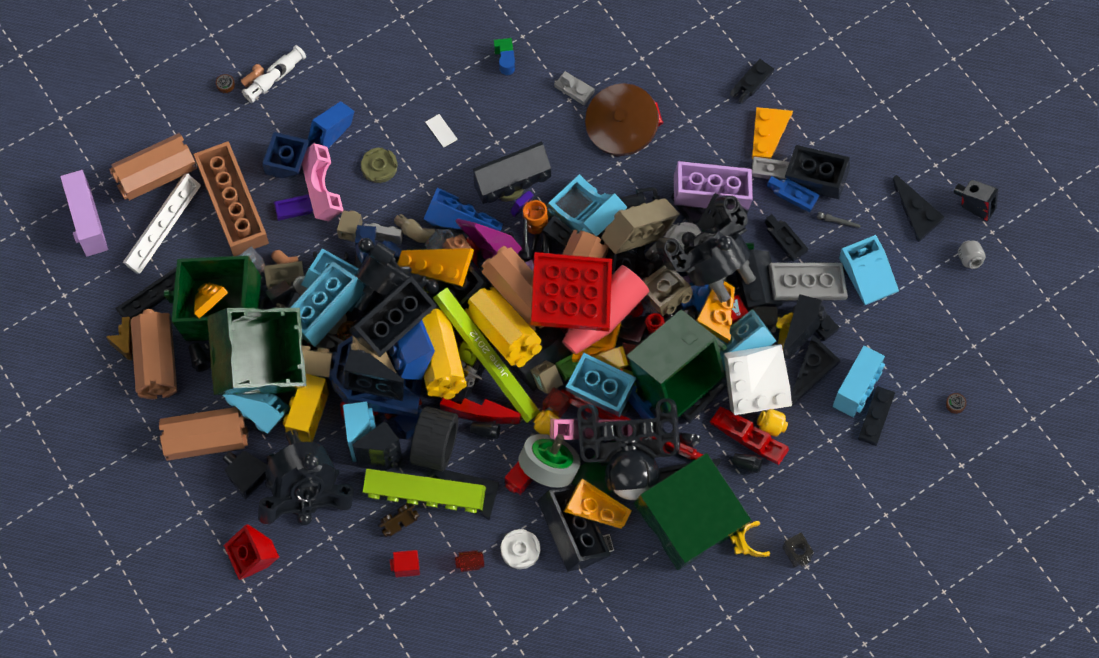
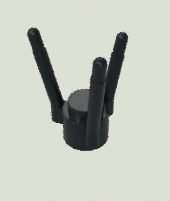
[509,219,539,262]

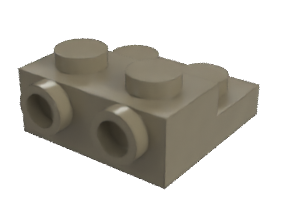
[643,266,693,316]

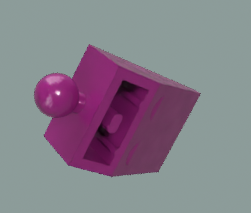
[455,219,522,260]

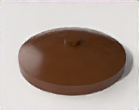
[585,83,659,156]

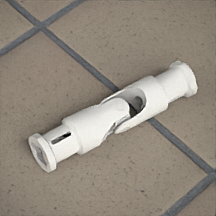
[242,45,306,103]

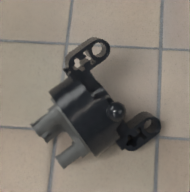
[656,195,756,303]

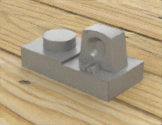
[554,71,595,105]

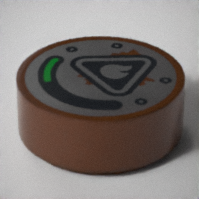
[216,74,235,93]
[946,393,966,414]

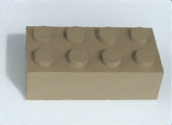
[601,198,680,254]

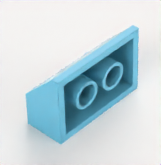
[301,249,366,312]
[717,309,776,371]
[566,353,636,417]
[343,402,376,462]

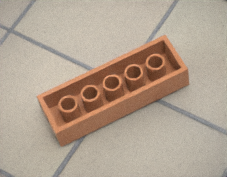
[194,141,269,256]

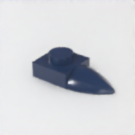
[355,225,377,263]

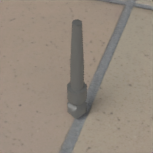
[816,212,861,228]

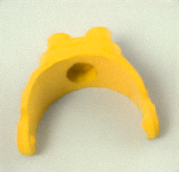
[776,313,793,351]
[730,521,770,557]

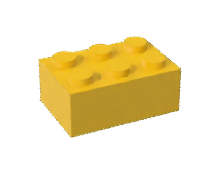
[283,374,329,442]

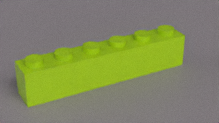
[363,469,486,513]

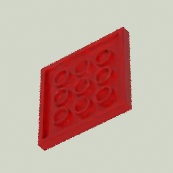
[530,252,612,332]

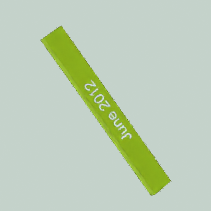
[433,288,540,423]

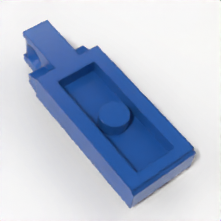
[767,176,819,213]

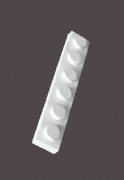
[123,174,201,274]

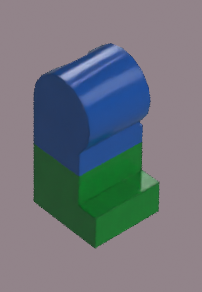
[494,38,515,75]

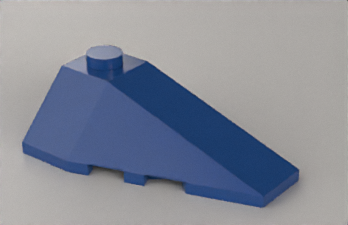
[424,188,503,231]

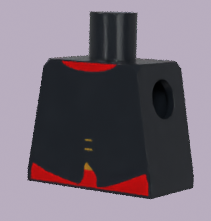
[954,180,998,222]

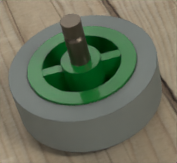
[519,434,580,487]

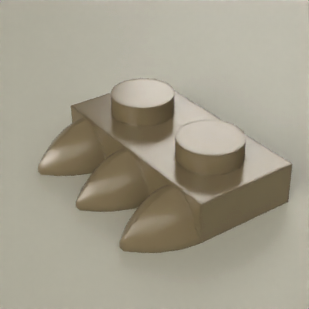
[264,261,304,290]

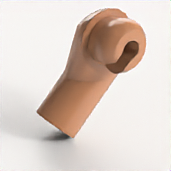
[241,64,264,87]
[272,250,298,264]

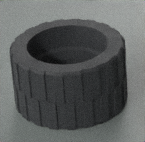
[410,407,458,471]

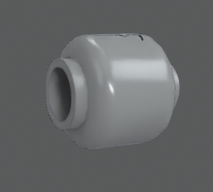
[958,241,986,269]

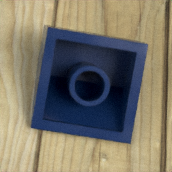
[262,132,309,178]

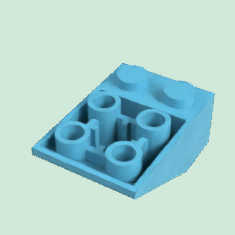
[839,235,899,305]
[223,393,291,434]

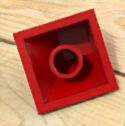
[223,524,279,580]

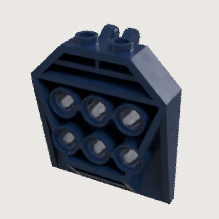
[329,336,424,417]

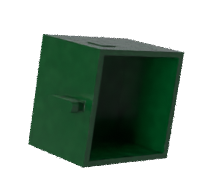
[164,256,261,341]
[627,310,727,417]

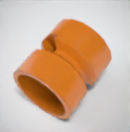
[523,200,548,234]

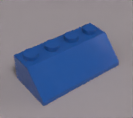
[389,320,435,380]

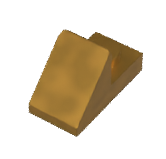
[106,317,133,360]

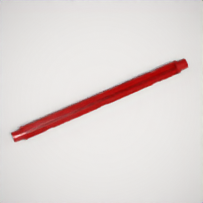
[559,389,703,460]

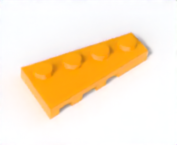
[397,248,474,287]

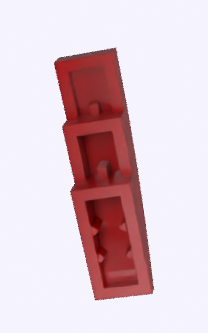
[440,397,521,424]
[710,407,789,465]

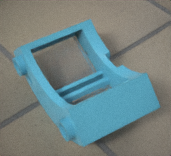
[546,174,627,236]

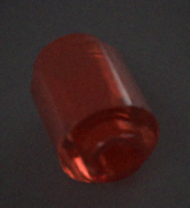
[455,550,484,572]

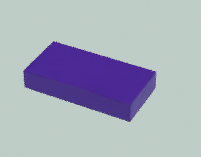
[510,190,534,217]
[274,194,313,221]

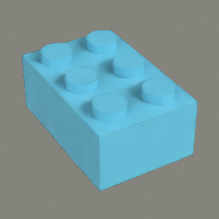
[833,346,885,418]

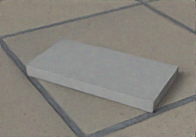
[768,263,848,300]

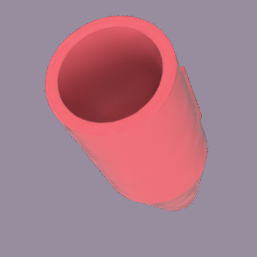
[562,265,650,355]

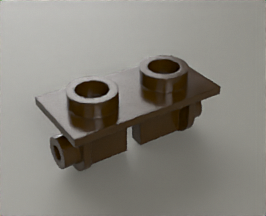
[378,504,420,537]

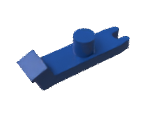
[628,385,655,419]

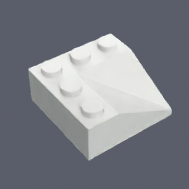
[724,344,792,415]

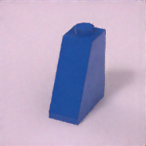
[308,101,355,148]

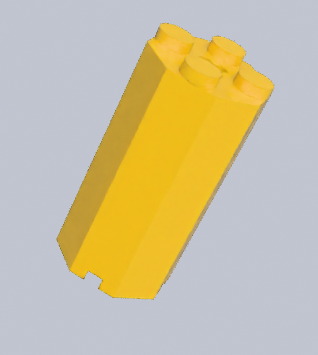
[465,287,542,367]
[422,309,467,399]

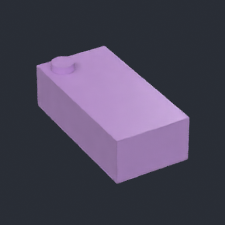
[674,161,753,209]
[60,170,108,257]

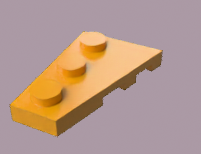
[752,107,793,159]
[696,281,735,343]
[194,282,228,319]
[564,479,632,529]

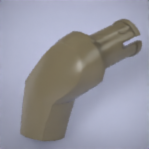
[394,214,436,243]

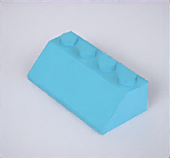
[290,262,364,347]

